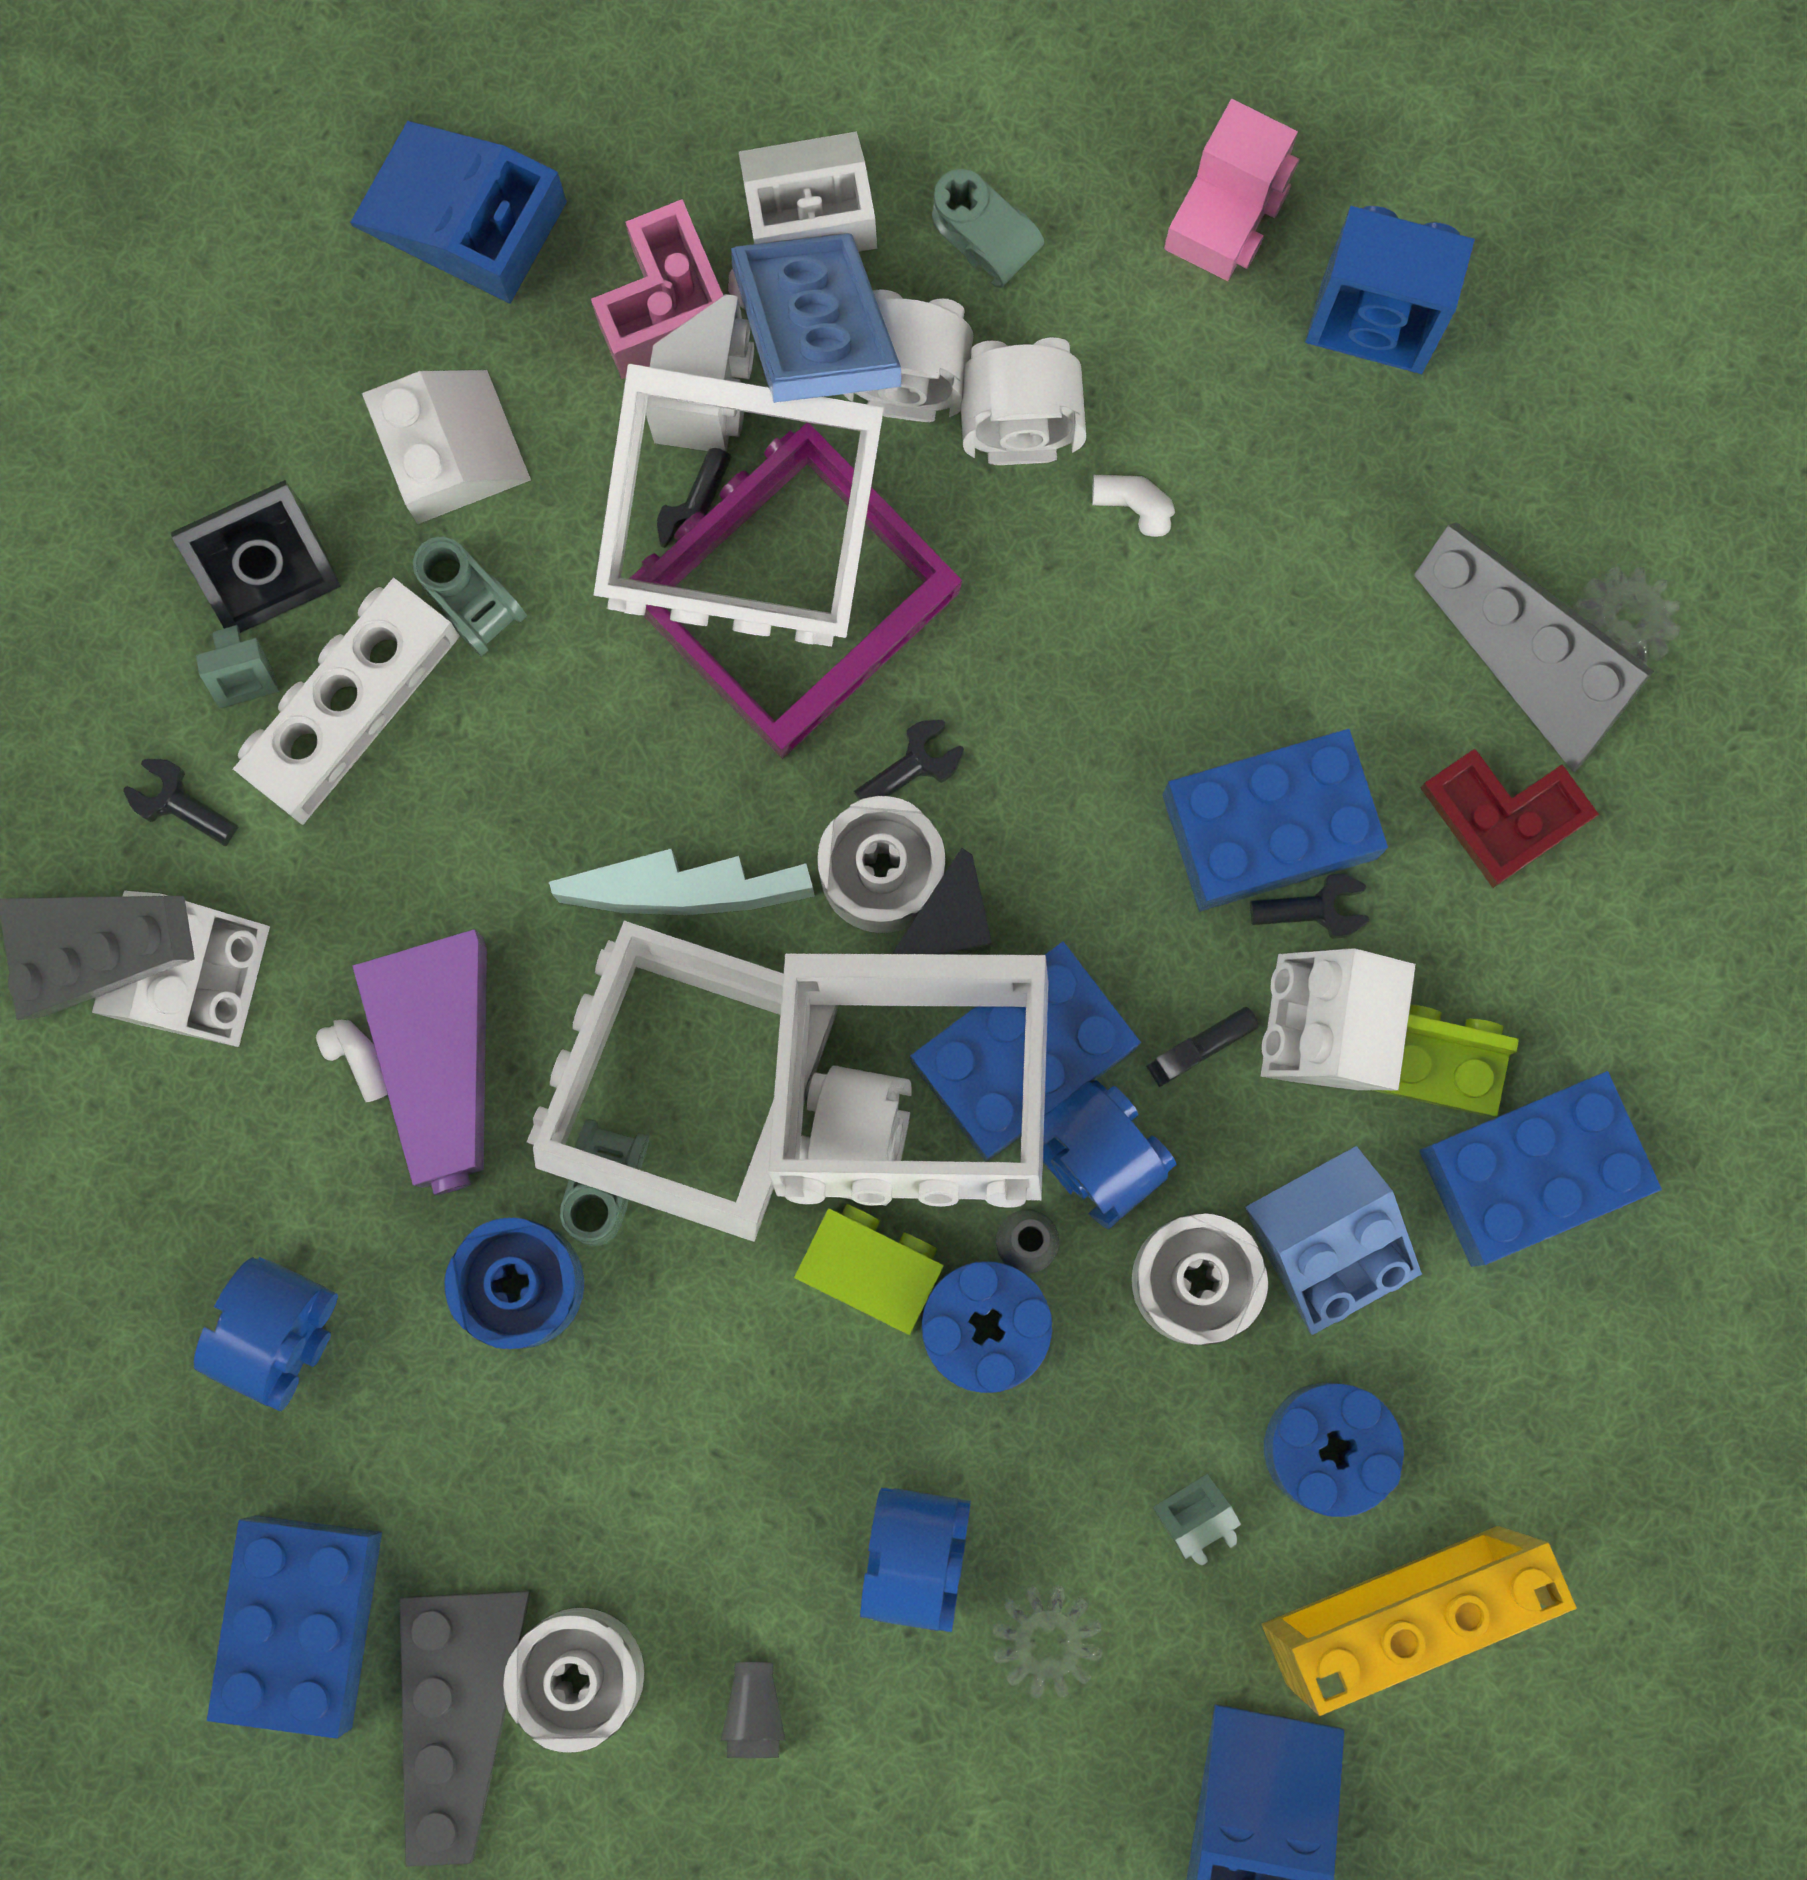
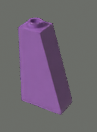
[353,929,487,1195]

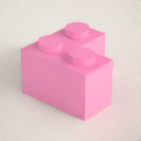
[1164,98,1300,281]
[591,199,723,379]

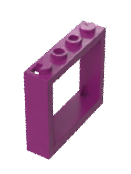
[629,422,962,759]

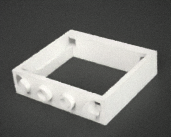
[594,364,884,647]
[527,921,838,1242]
[768,954,1048,1208]

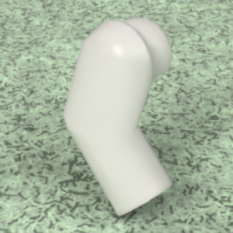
[1092,475,1175,537]
[316,1020,388,1102]

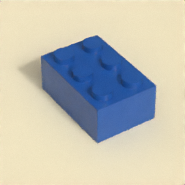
[1305,206,1475,374]
[1162,729,1388,912]
[910,941,1141,1162]
[1419,1071,1662,1267]
[207,1515,382,1739]

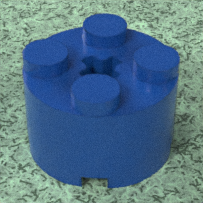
[1043,1080,1177,1229]
[445,1218,584,1349]
[194,1257,338,1412]
[922,1262,1052,1393]
[1264,1383,1404,1517]
[860,1488,971,1632]

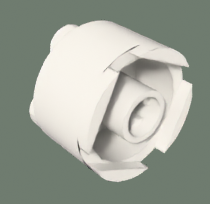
[844,289,973,422]
[959,337,1086,465]
[818,796,945,933]
[799,1066,911,1206]
[1132,1213,1268,1345]
[503,1608,644,1752]

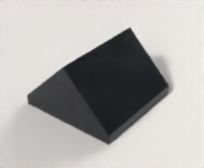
[171,480,341,633]
[892,848,992,955]

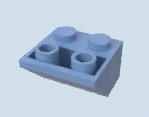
[1245,1146,1422,1335]

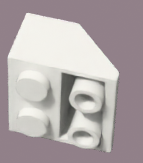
[739,131,877,252]
[646,294,754,451]
[92,891,270,1047]
[1261,948,1416,1090]

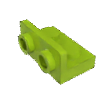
[1372,1004,1519,1118]

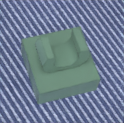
[196,625,279,709]
[1153,1474,1241,1565]

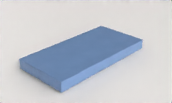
[731,233,901,403]

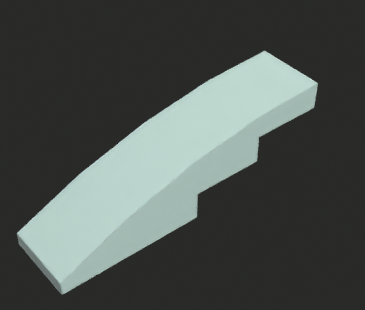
[549,849,815,915]

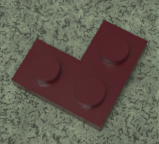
[1420,748,1599,888]

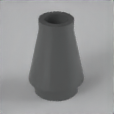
[996,1210,1059,1273]
[721,1662,786,1758]

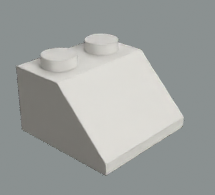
[362,370,531,524]

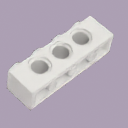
[233,577,460,825]

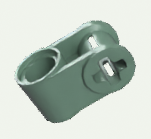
[932,169,1044,288]
[413,537,527,657]
[560,1119,649,1246]

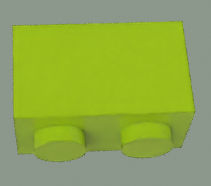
[794,1204,944,1335]

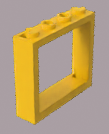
[1262,1526,1577,1716]

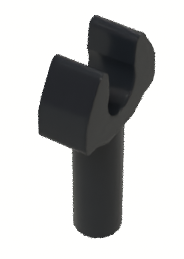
[657,448,732,548]
[853,720,964,800]
[123,759,239,846]
[1250,874,1369,939]
[1146,1007,1258,1087]

